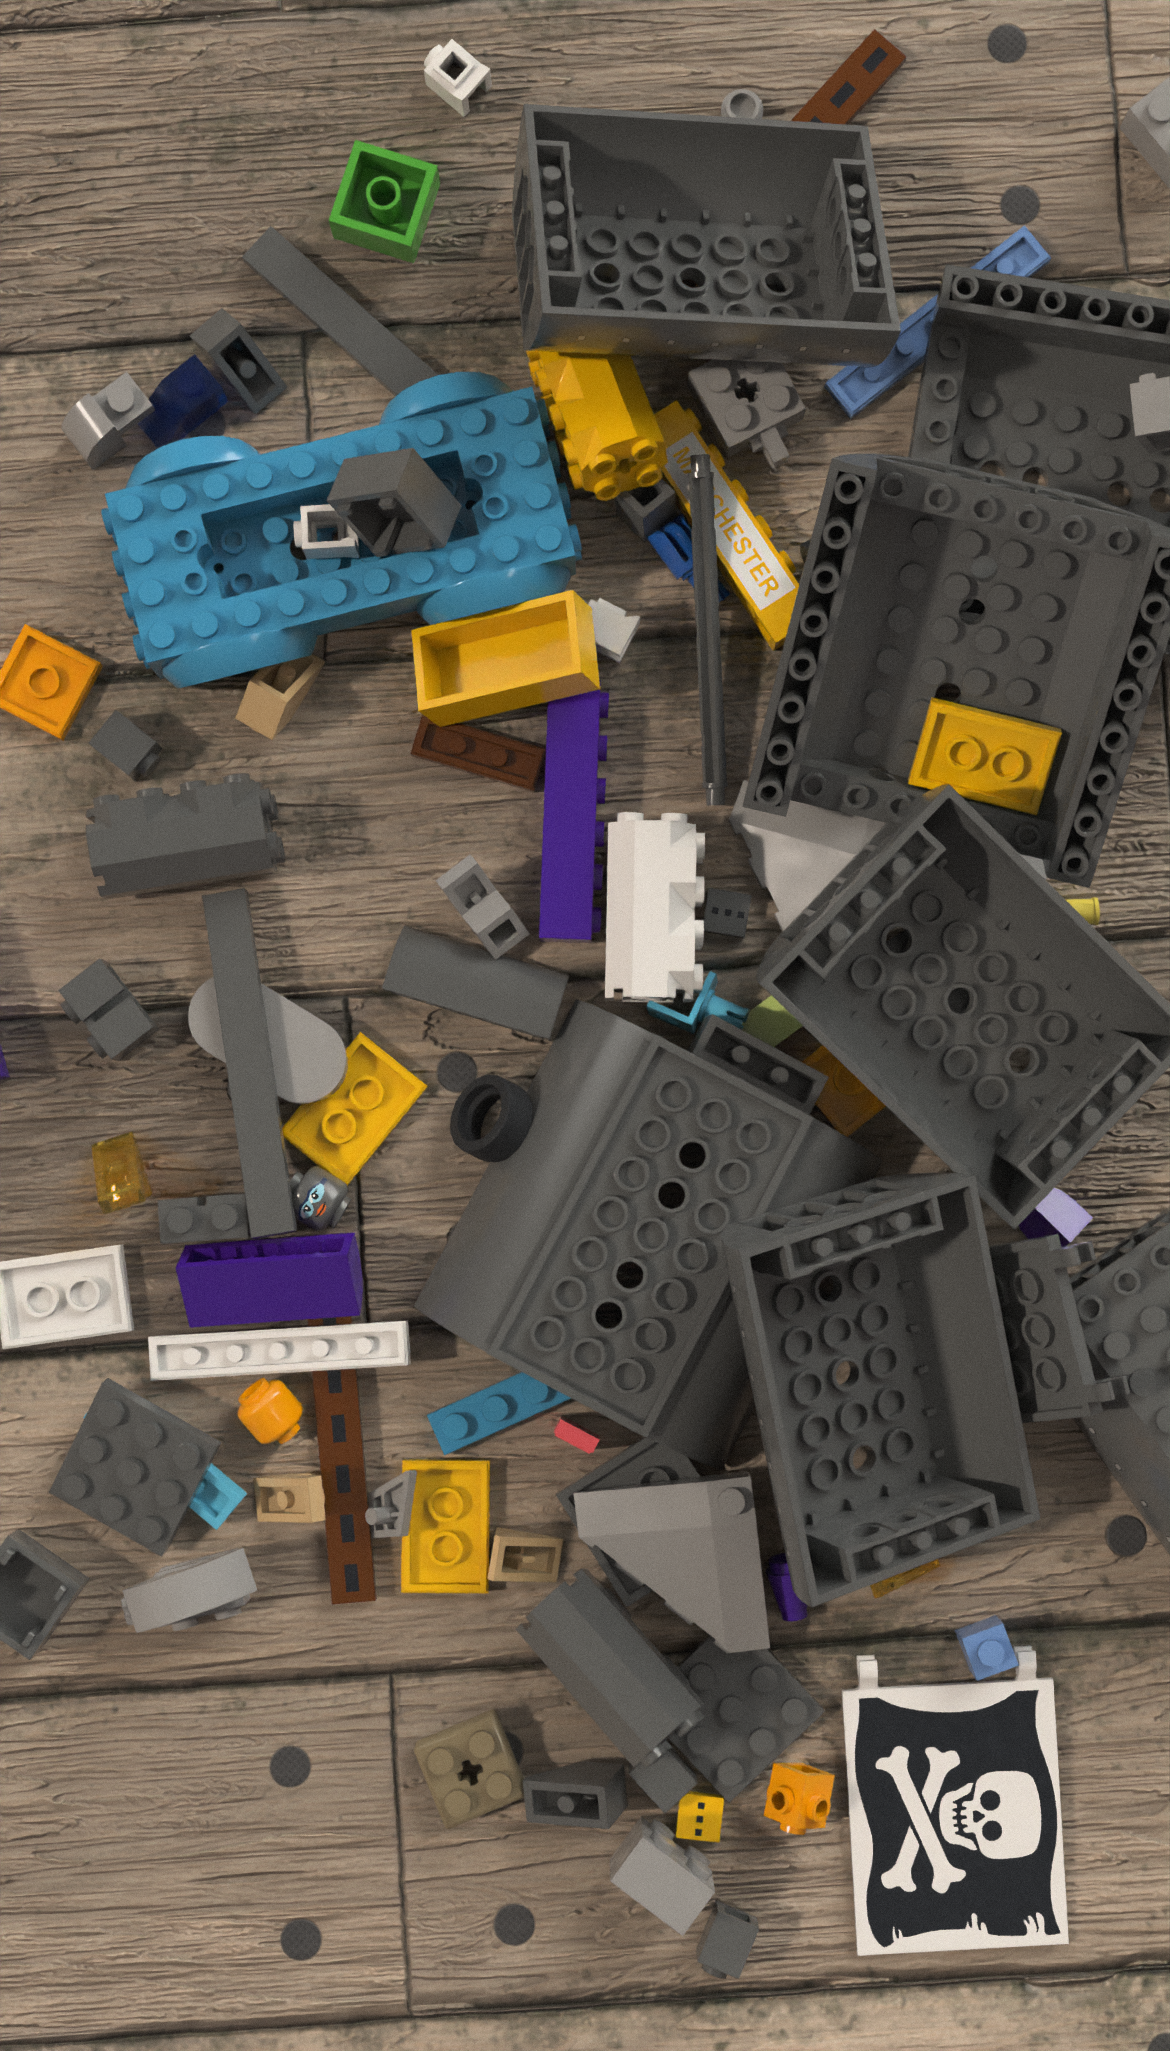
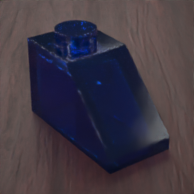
[137,354,229,449]

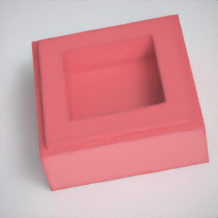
[554,1415,600,1454]

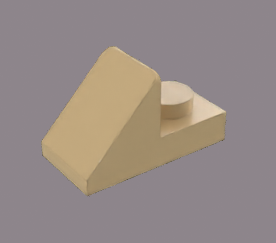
[253,1471,326,1523]

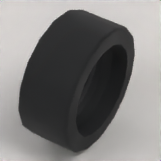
[450,1074,532,1163]

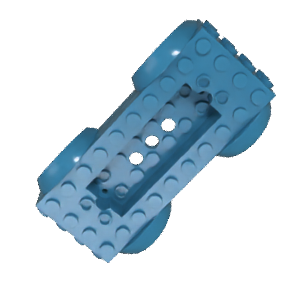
[101,372,582,689]

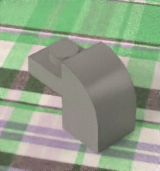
[61,371,155,470]
[435,854,530,960]

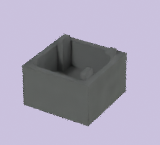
[327,448,462,557]
[0,1529,90,1660]

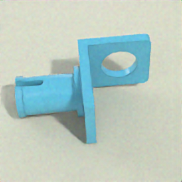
[646,971,750,1034]

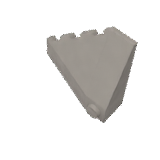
[729,780,886,932]
[573,1471,770,1654]

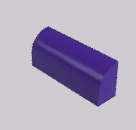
[176,1232,363,1328]

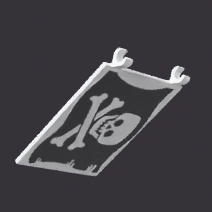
[842,1646,1069,1956]

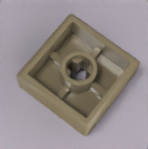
[414,1709,524,1829]

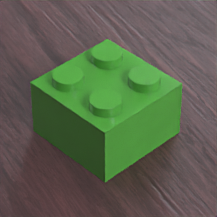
[329,140,440,263]

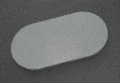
[188,977,348,1104]

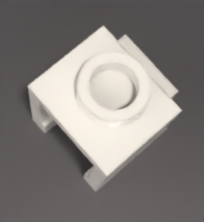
[424,39,492,117]
[293,504,360,559]
[588,598,640,663]

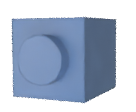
[955,1615,1019,1681]

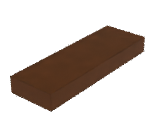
[410,714,546,793]

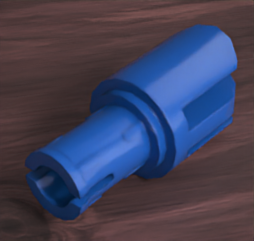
[648,514,731,603]

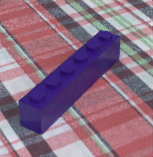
[539,680,609,943]

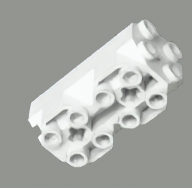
[605,812,705,1003]

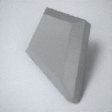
[365,1470,417,1538]

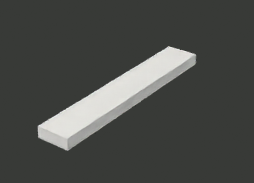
[148,1320,411,1381]

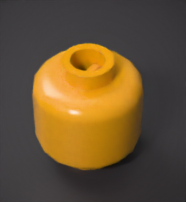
[237,1378,303,1444]

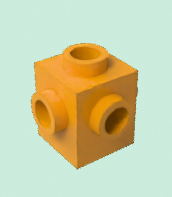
[764,1763,835,1835]

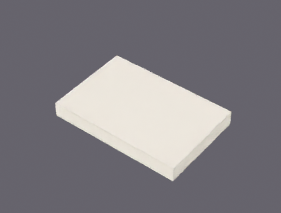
[0,1244,134,1349]

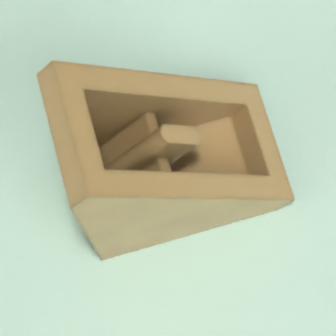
[488,1527,564,1582]

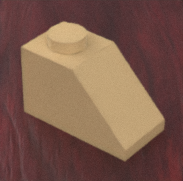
[235,654,325,740]

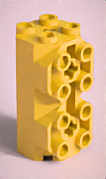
[522,338,668,501]

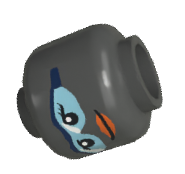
[290,1166,352,1231]

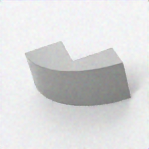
[122,1548,257,1633]

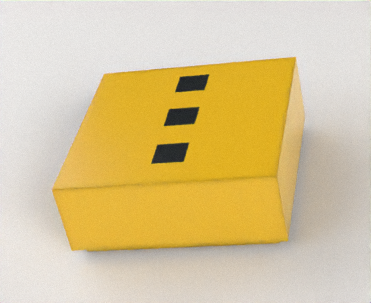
[675,1791,724,1843]

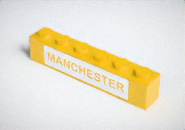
[654,400,799,651]

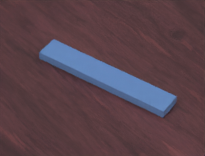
[824,225,1051,419]

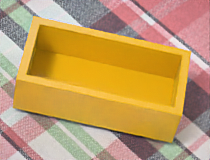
[411,590,600,727]

